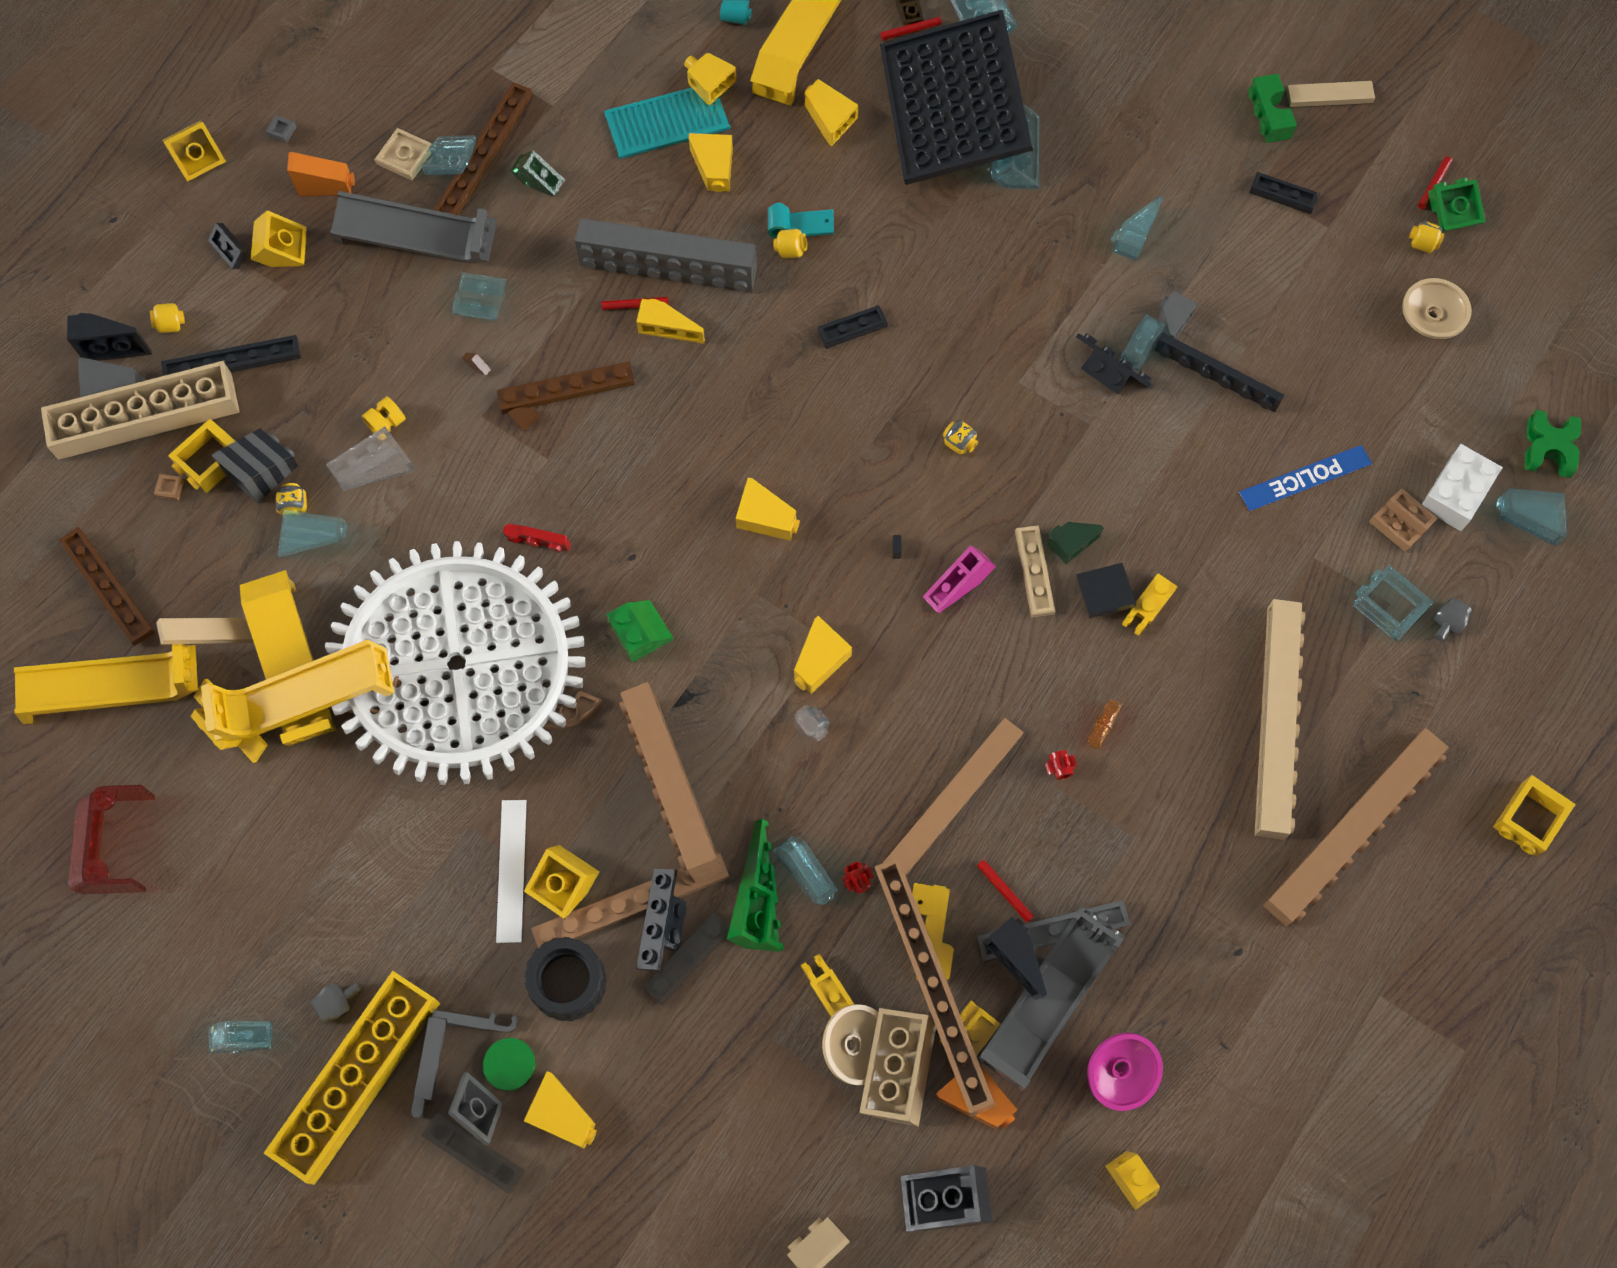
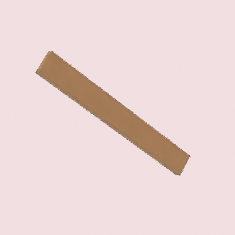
[883,718,1024,876]

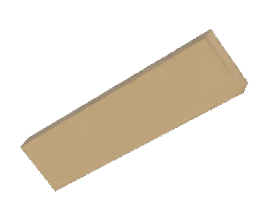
[1286,81,1375,107]
[1015,525,1055,617]
[156,618,254,644]

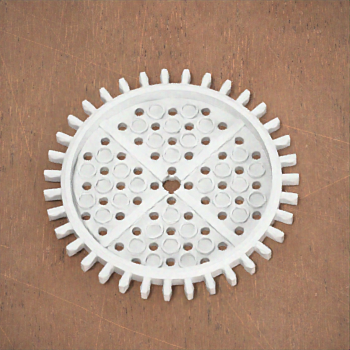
[325,541,586,785]

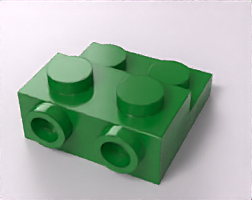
[1428,178,1486,232]

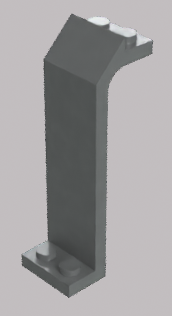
[330,191,497,263]

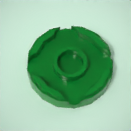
[483,1038,536,1092]

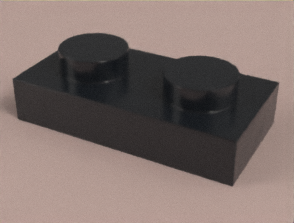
[208,223,248,269]

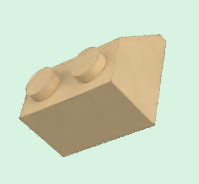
[787,1217,850,1268]

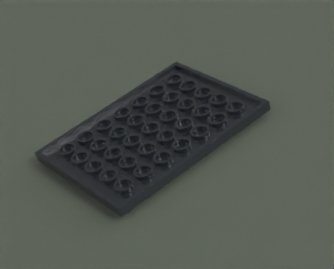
[880,9,1033,185]

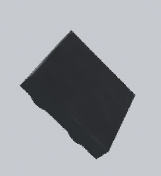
[1076,563,1136,619]

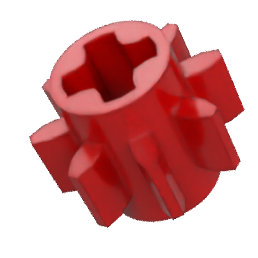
[1045,750,1077,780]
[841,862,875,893]

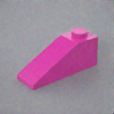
[923,545,996,613]

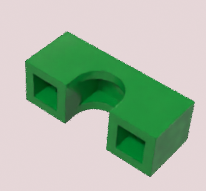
[1248,74,1297,143]

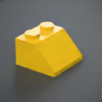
[162,120,226,182]
[251,210,307,267]
[524,845,599,919]

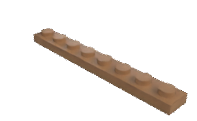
[531,853,730,948]

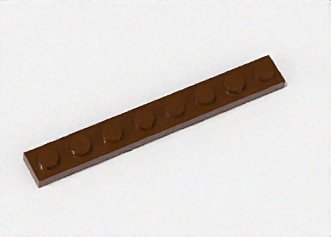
[434,82,533,215]

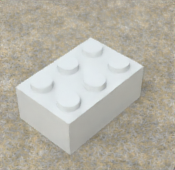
[1421,444,1503,531]

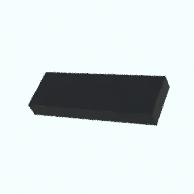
[1249,172,1319,214]
[817,305,888,349]

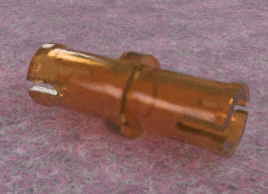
[1087,699,1122,749]

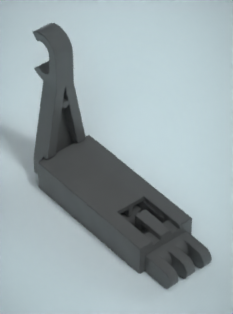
[411,1010,517,1119]

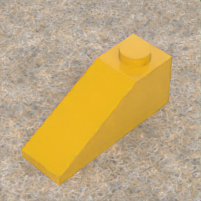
[636,299,705,344]

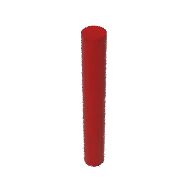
[880,16,942,41]
[1418,156,1452,210]
[601,297,669,310]
[977,860,1035,923]

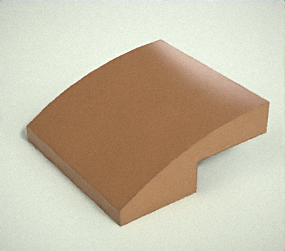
[1369,488,1438,552]

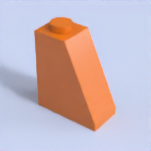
[287,152,355,197]
[934,1064,1017,1129]

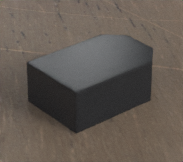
[892,535,901,559]

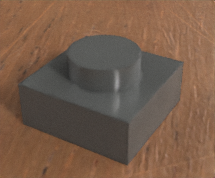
[265,115,297,144]

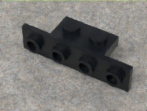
[1076,333,1155,394]
[636,869,687,971]

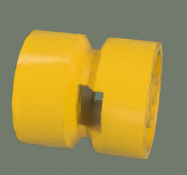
[361,396,406,439]

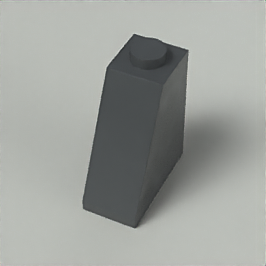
[78,358,145,397]

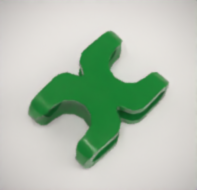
[1524,409,1581,478]

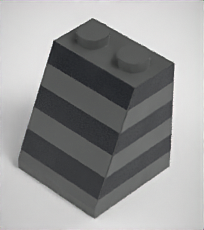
[212,428,298,503]

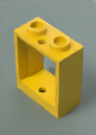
[168,419,235,493]
[1493,775,1576,857]

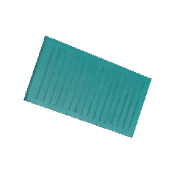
[604,87,731,159]

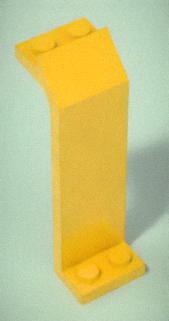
[750,0,841,106]
[240,570,337,746]
[201,639,394,741]
[14,644,198,724]

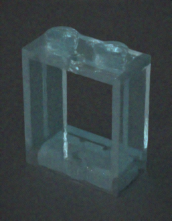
[1352,565,1434,642]

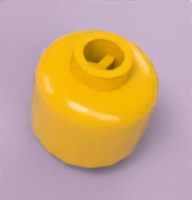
[773,229,807,259]
[150,303,185,333]

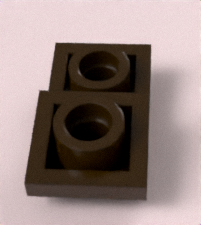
[895,0,924,25]

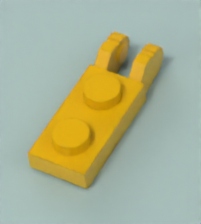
[1122,573,1178,636]
[800,954,855,1017]

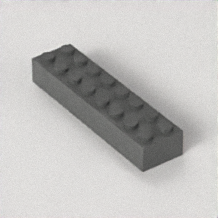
[575,218,757,291]

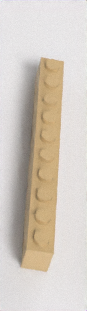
[1255,599,1305,840]

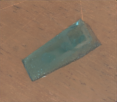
[1111,196,1164,261]

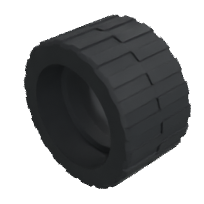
[524,937,607,1021]

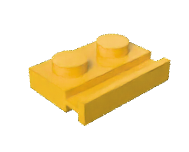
[939,1000,1001,1056]

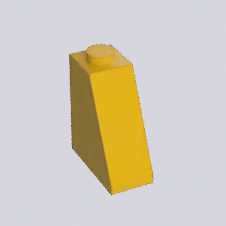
[804,79,858,146]
[689,133,733,192]
[736,477,800,541]
[794,616,852,694]
[524,1071,597,1149]

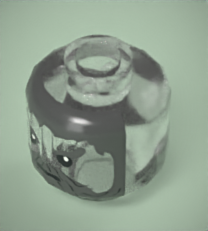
[794,705,830,742]

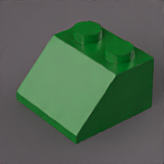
[606,600,674,663]

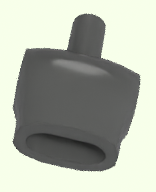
[1433,598,1472,641]
[310,983,362,1024]

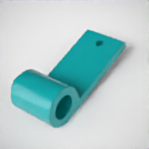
[720,0,752,25]
[768,203,834,239]

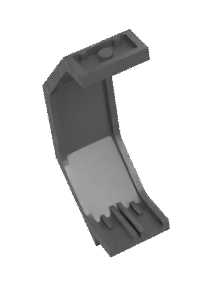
[978,906,1125,1092]

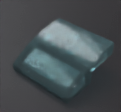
[422,135,476,175]
[452,272,507,321]

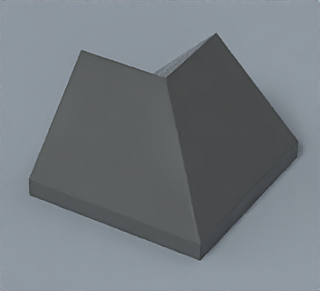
[448,1072,503,1146]

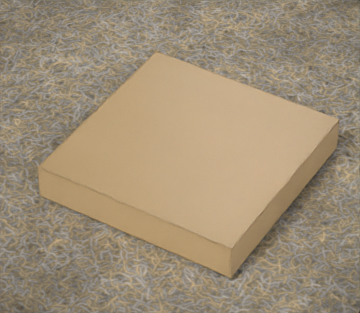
[374,128,435,181]

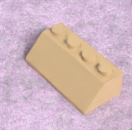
[860,1008,936,1127]

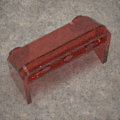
[68,785,155,894]

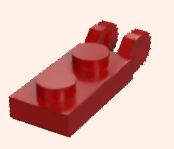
[503,523,571,552]

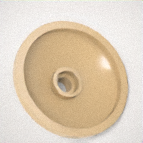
[1402,278,1472,339]
[822,1005,878,1085]

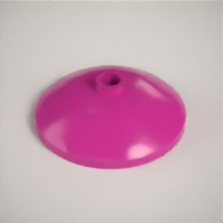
[1087,1032,1163,1111]

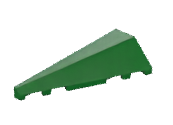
[727,818,784,952]

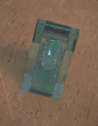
[1119,314,1166,371]
[208,1021,272,1053]

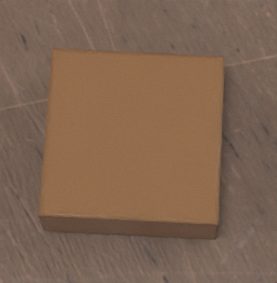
[153,474,184,501]

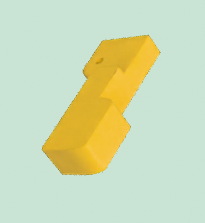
[912,883,954,982]

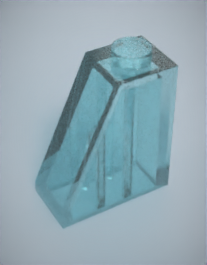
[1497,488,1567,546]
[277,509,348,557]
[773,836,838,905]

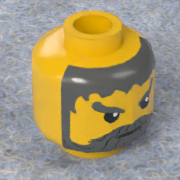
[1409,221,1445,253]
[943,420,978,455]
[275,483,307,519]

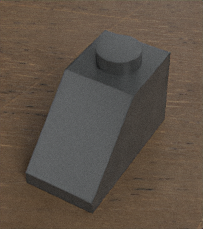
[1159,291,1197,339]

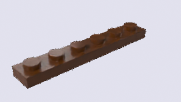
[497,361,635,414]
[58,527,155,646]

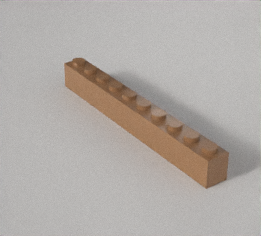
[1263,728,1449,926]
[875,858,995,1117]

